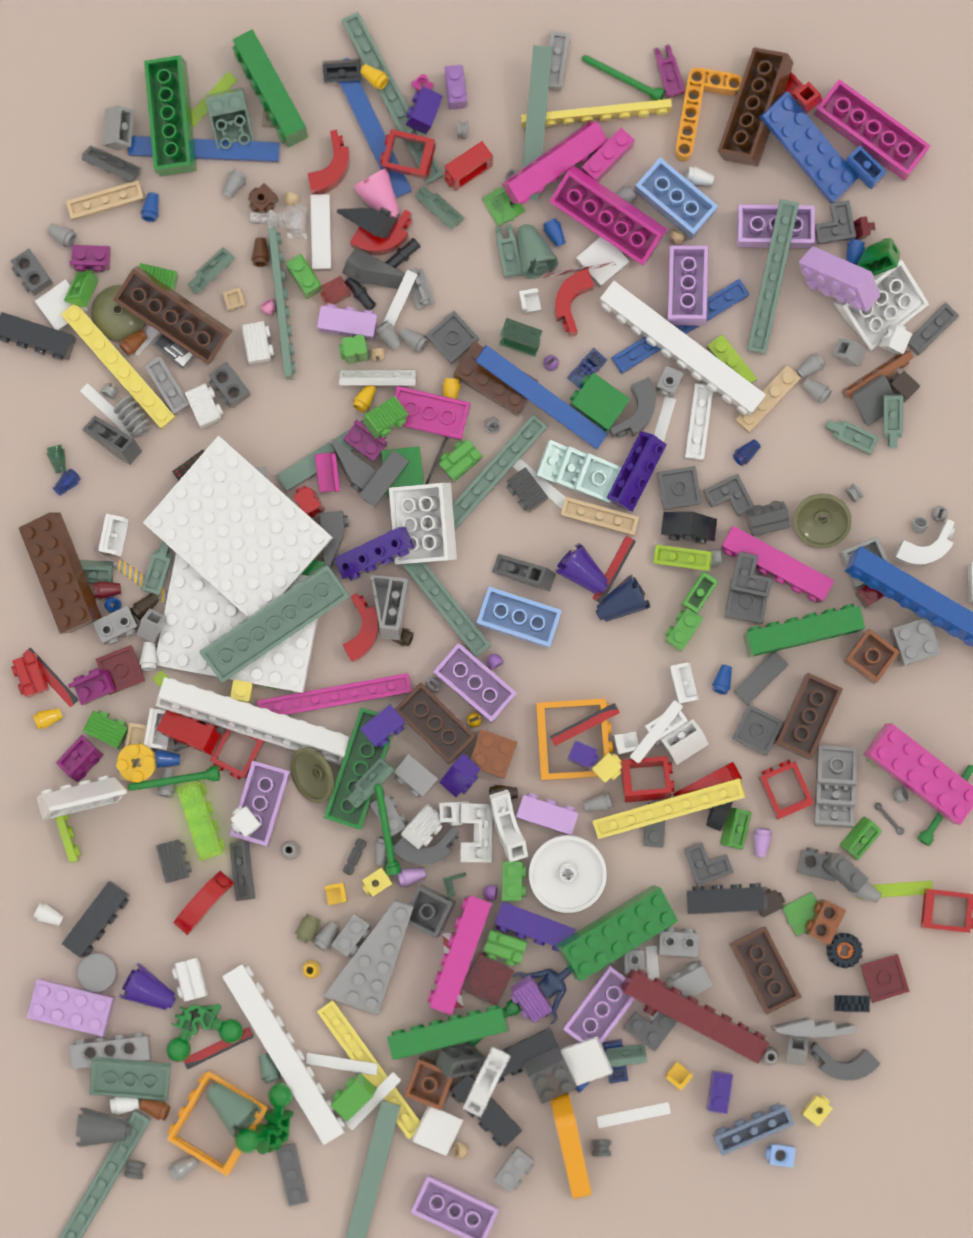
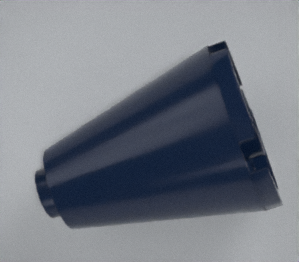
[595,574,651,622]

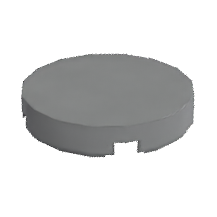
[77,953,117,992]

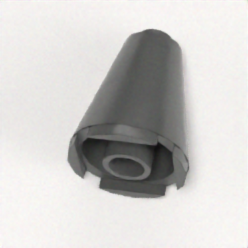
[76,1107,131,1147]

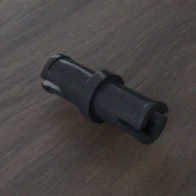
[385,238,421,269]
[344,277,377,311]

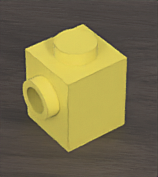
[230,680,254,703]
[591,753,622,783]
[362,868,393,897]
[801,1095,833,1127]

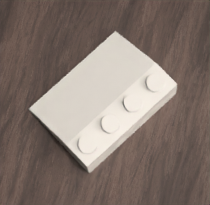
[833,259,929,351]
[389,483,457,564]
[37,776,127,821]

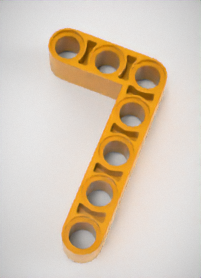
[675,68,742,162]
[550,1092,592,1199]

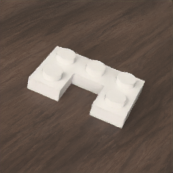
[460,803,492,863]

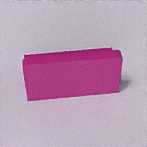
[314,452,340,493]

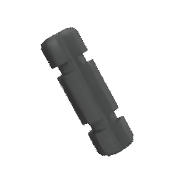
[343,838,367,875]

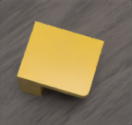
[324,883,348,905]
[665,1061,693,1090]

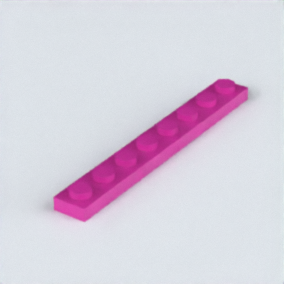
[257,673,412,715]

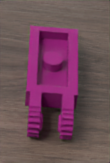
[654,45,685,99]

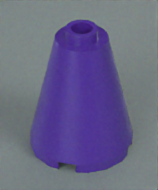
[555,543,608,594]
[119,963,176,1010]

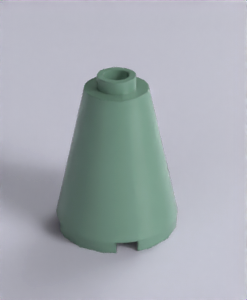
[517,224,559,279]
[207,1083,261,1137]

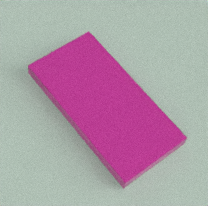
[394,386,471,440]

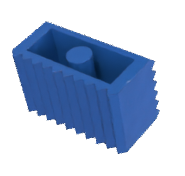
[845,146,886,189]

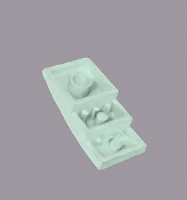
[535,440,622,503]

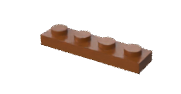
[841,351,914,399]

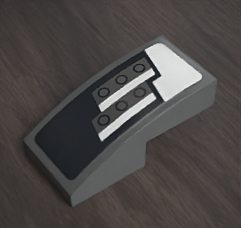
[152,333,194,369]

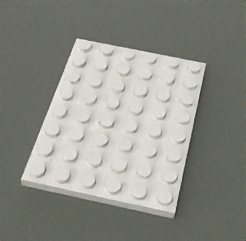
[143,436,333,617]
[156,553,318,693]

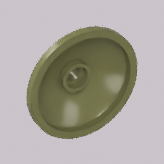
[91,285,146,341]
[793,493,851,548]
[290,747,334,803]

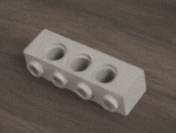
[69,1032,152,1069]

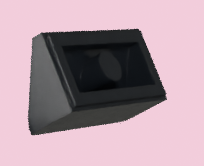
[323,59,361,83]

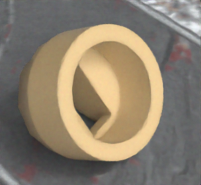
[284,191,300,206]
[669,229,686,245]
[370,348,385,362]
[453,1142,469,1159]

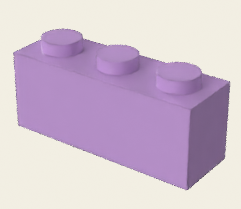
[317,304,378,341]
[516,793,579,835]

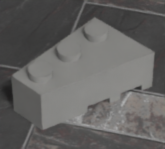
[370,574,409,640]

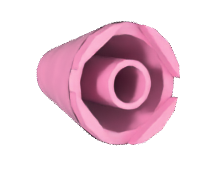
[353,168,400,219]

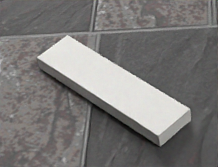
[311,194,331,270]
[339,370,416,386]
[685,383,713,461]

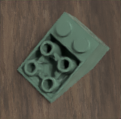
[205,87,254,149]

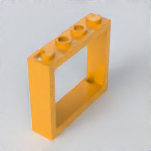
[536,698,613,781]
[167,1070,269,1176]

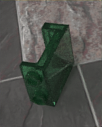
[500,318,543,357]

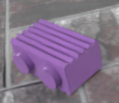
[445,65,468,110]
[510,975,552,1023]

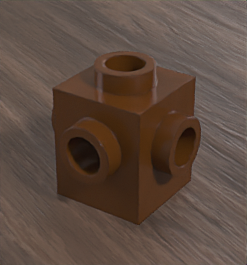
[248,183,279,216]

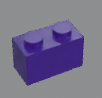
[405,86,443,135]
[360,704,406,748]
[567,741,599,769]
[439,753,480,797]
[706,1070,733,1114]

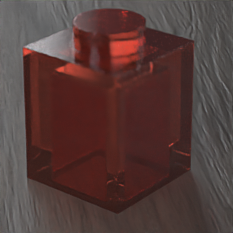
[320,275,351,305]

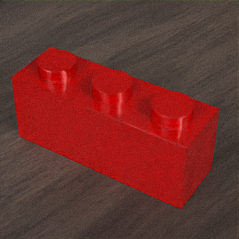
[156,709,221,756]

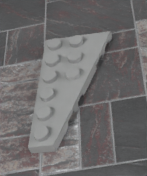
[323,899,414,1015]

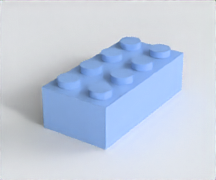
[634,158,718,239]
[477,587,562,649]

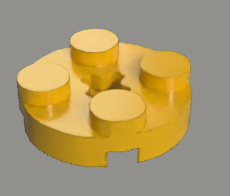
[116,743,156,783]

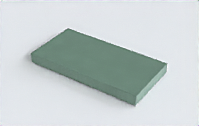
[89,1057,171,1101]

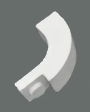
[893,519,955,566]
[489,790,528,862]
[463,1047,510,1117]

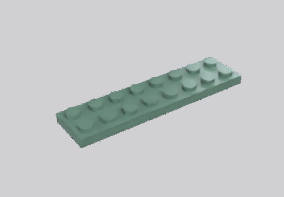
[199,564,350,683]

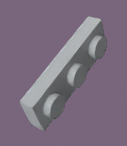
[549,31,570,90]
[144,356,190,415]

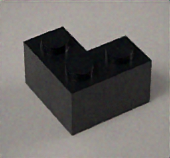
[661,512,717,545]

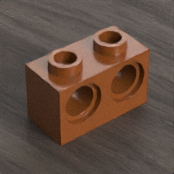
[805,899,846,945]

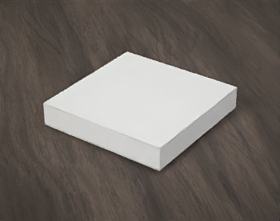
[576,237,629,287]
[35,279,88,331]
[561,1036,613,1086]
[412,1106,463,1156]

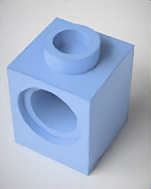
[765,1143,796,1168]

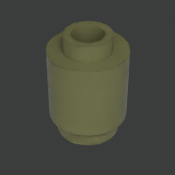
[295,913,320,944]

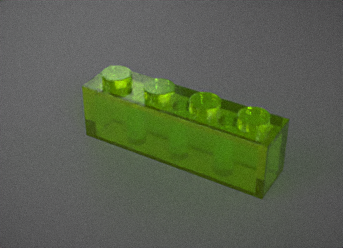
[176,780,226,861]

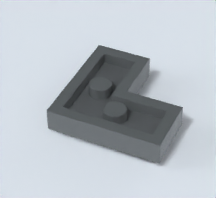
[815,200,856,245]
[703,473,754,517]
[730,551,773,597]
[684,843,734,886]
[624,1012,678,1051]

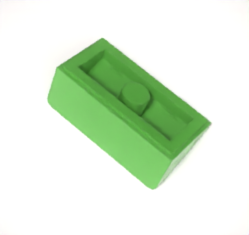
[64,271,98,307]
[720,807,752,850]
[840,816,882,861]

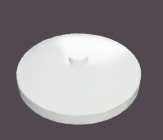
[529,835,607,913]

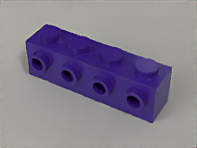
[606,431,667,512]
[334,527,415,581]
[494,901,576,952]

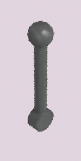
[874,803,904,835]

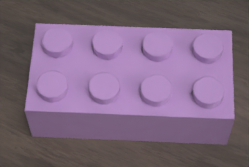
[736,204,815,248]
[668,246,709,326]
[799,246,881,312]
[433,643,517,724]
[230,760,291,846]
[563,966,635,1044]
[27,979,116,1037]
[411,1174,499,1238]

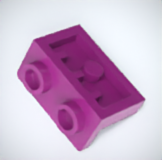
[69,245,111,272]
[343,419,387,463]
[68,668,116,705]
[56,735,104,782]

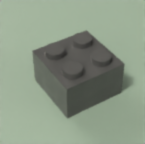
[408,884,457,938]
[523,1046,577,1104]

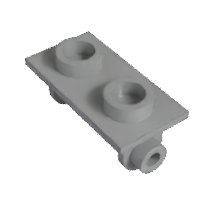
[410,268,435,309]

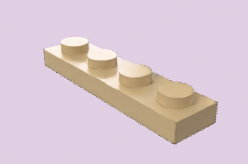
[66,180,145,221]
[735,365,801,433]
[560,497,639,536]

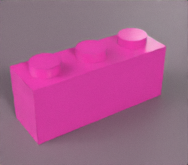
[581,127,635,182]

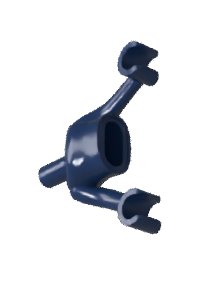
[514,967,571,1024]

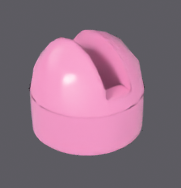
[260,299,276,315]

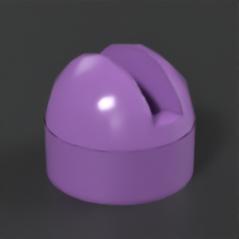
[544,355,559,371]
[487,654,504,670]
[483,885,498,901]

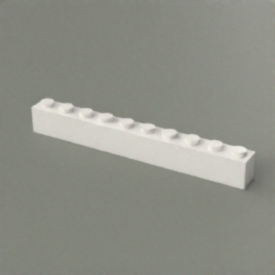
[600,281,766,416]
[155,677,349,765]
[222,964,346,1145]

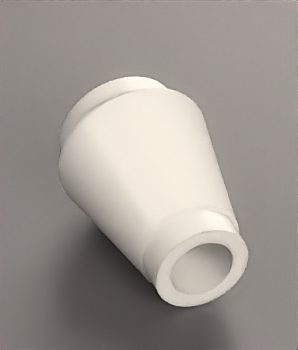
[685,166,714,186]
[139,642,158,671]
[33,903,63,926]
[110,1097,139,1116]

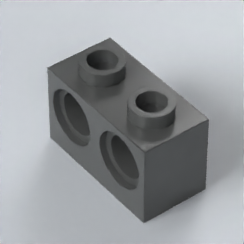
[11,248,53,296]
[209,362,251,408]
[796,847,837,882]
[435,1043,484,1078]

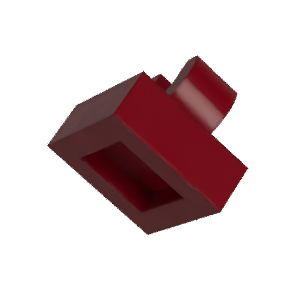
[853,217,876,240]

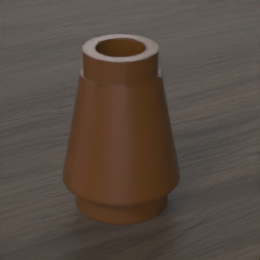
[251,237,270,267]

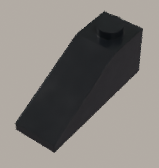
[336,207,397,239]

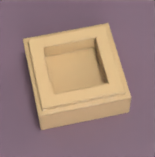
[222,287,246,312]

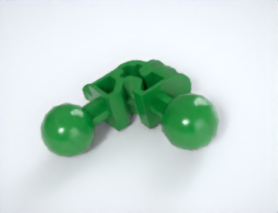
[166,1004,243,1062]
[235,1083,294,1155]

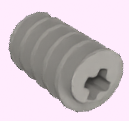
[113,395,153,438]

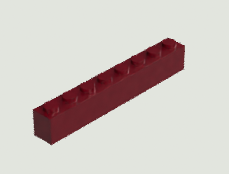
[620,968,769,1064]

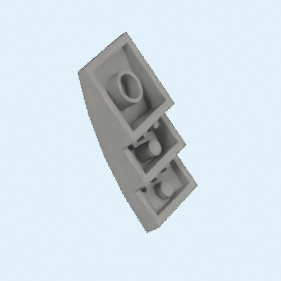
[814,745,857,828]
[771,1017,858,1038]

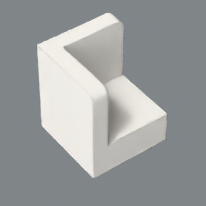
[519,288,541,315]
[613,731,639,755]

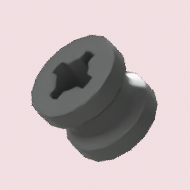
[592,1139,611,1157]
[124,1160,146,1180]

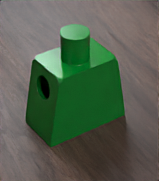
[857,238,900,276]

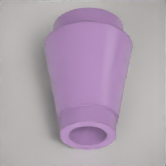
[753,828,772,857]
[396,867,426,888]

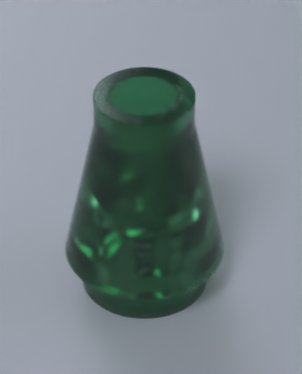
[46,444,67,474]

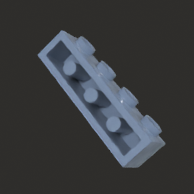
[712,1103,794,1156]

